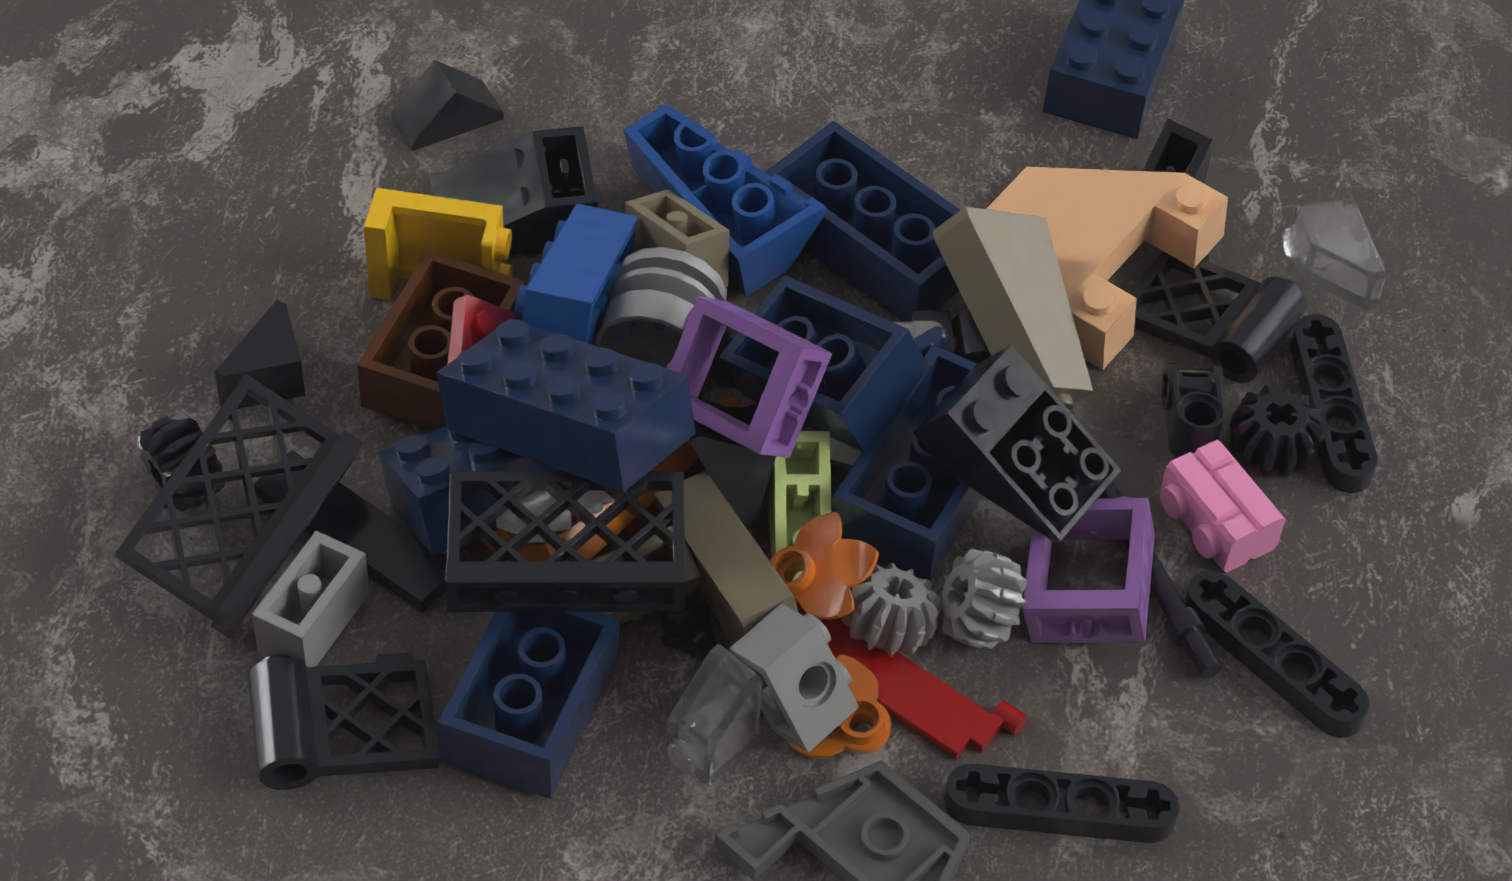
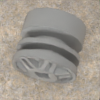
[595,247,727,368]

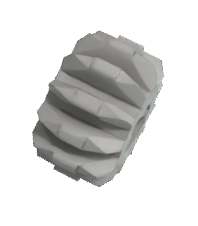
[938,549,1027,649]
[841,562,941,657]

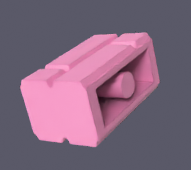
[1159,439,1286,573]

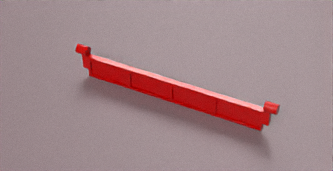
[620,499,1028,760]

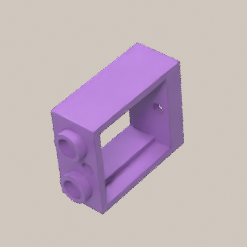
[666,296,832,458]
[1022,496,1155,643]

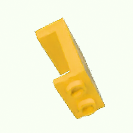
[364,188,513,301]

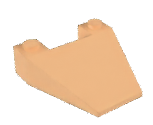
[986,167,1228,370]

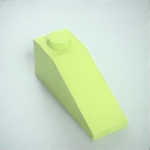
[766,431,831,581]

